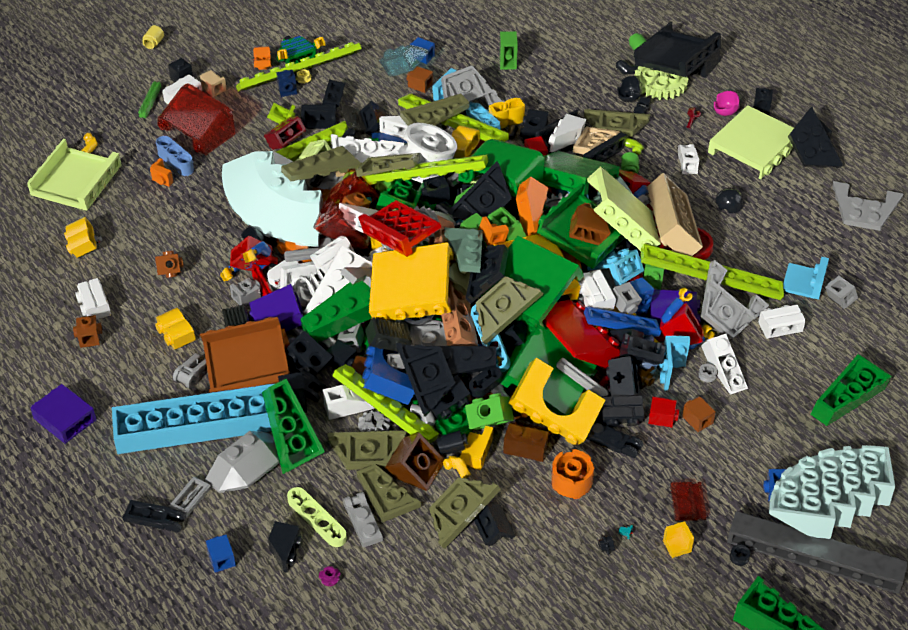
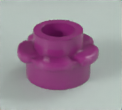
[319,566,340,586]

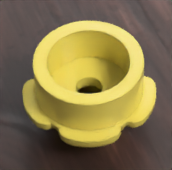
[295,69,312,84]

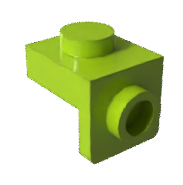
[267,103,296,124]

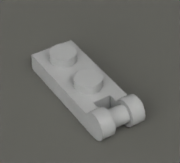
[343,492,383,548]

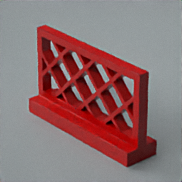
[358,200,442,257]

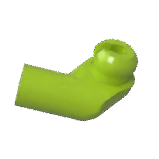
[624,138,643,155]

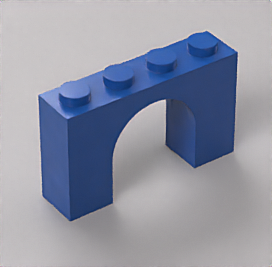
[362,346,415,405]

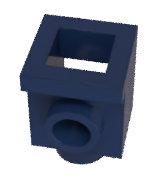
[276,69,297,97]

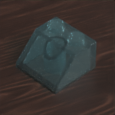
[379,45,429,76]

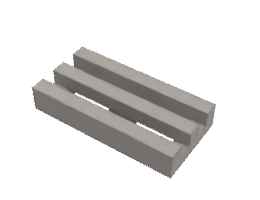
[169,477,211,518]

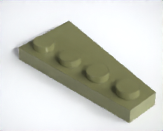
[400,93,469,126]
[281,146,362,182]

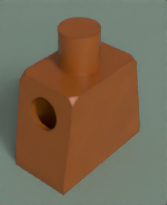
[569,203,610,246]

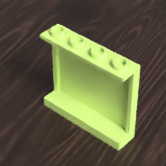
[708,105,794,179]
[28,139,122,211]
[587,166,660,251]

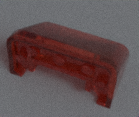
[157,83,235,156]
[313,171,380,250]

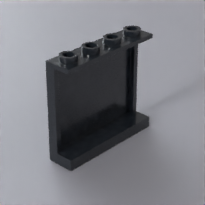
[634,22,721,78]
[535,110,627,162]

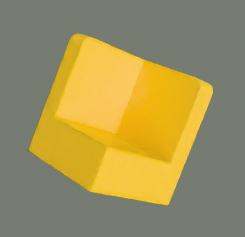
[663,521,694,558]

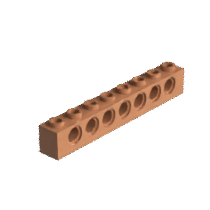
[428,215,478,346]

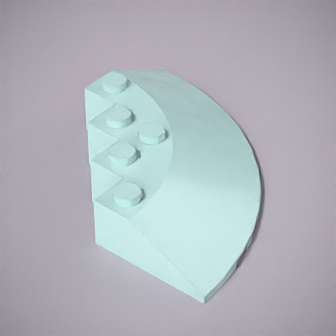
[222,151,324,247]
[769,445,895,539]

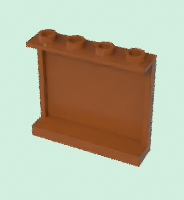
[200,317,290,393]

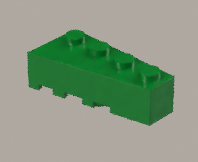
[376,178,423,210]
[301,281,372,343]
[810,354,892,426]
[262,379,325,474]
[733,576,824,630]

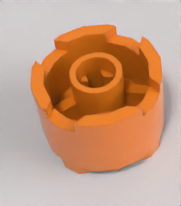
[551,449,594,499]

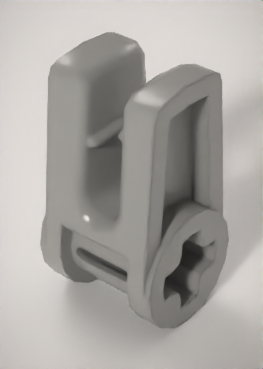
[173,353,208,389]

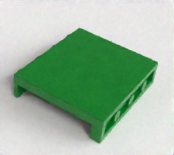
[543,151,620,196]
[537,184,625,269]
[480,236,584,331]
[501,322,598,416]

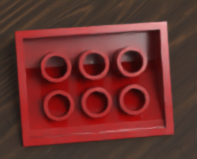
[543,300,620,368]

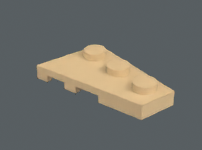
[573,126,620,156]

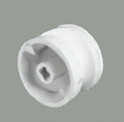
[396,123,457,183]

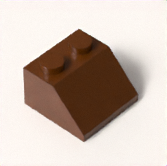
[503,421,552,462]
[385,433,444,491]

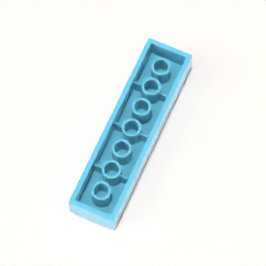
[112,384,274,454]

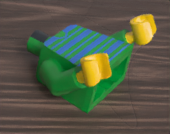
[276,36,326,64]

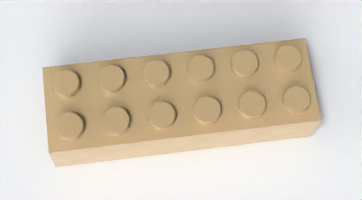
[647,173,703,257]

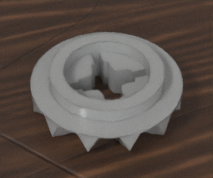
[358,409,391,432]

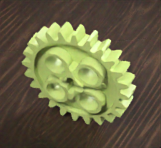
[634,66,688,100]

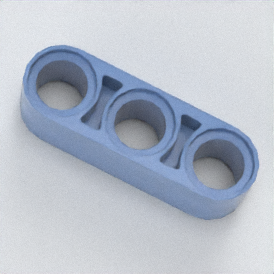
[156,136,194,176]

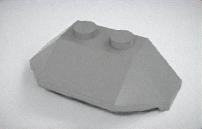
[205,431,279,493]

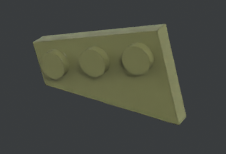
[356,153,420,177]
[356,464,421,522]

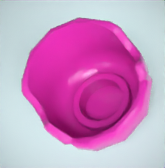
[714,91,740,116]

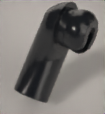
[616,60,638,75]

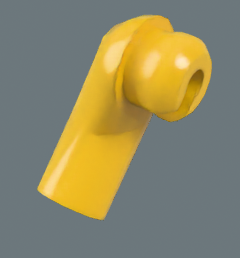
[81,133,97,153]
[443,456,471,478]

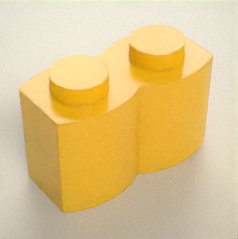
[489,98,525,129]
[452,125,480,158]
[64,217,97,258]
[155,308,196,349]

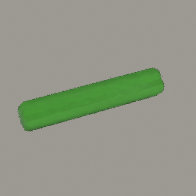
[138,81,161,118]

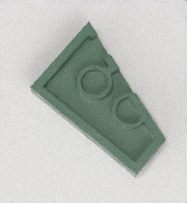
[444,227,483,273]

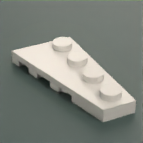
[331,134,404,163]

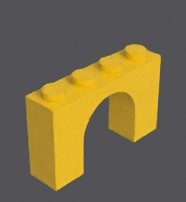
[509,358,605,445]

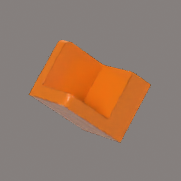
[478,217,509,246]

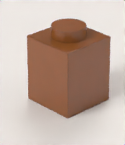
[406,66,433,93]
[682,396,715,432]

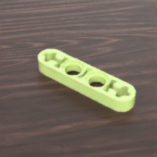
[287,487,347,547]

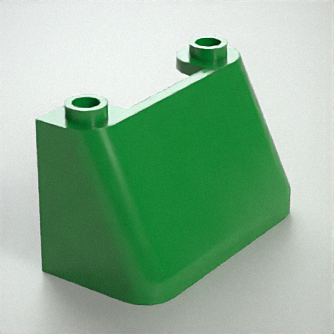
[458,139,544,197]

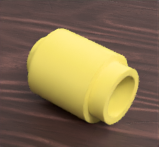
[142,26,164,49]

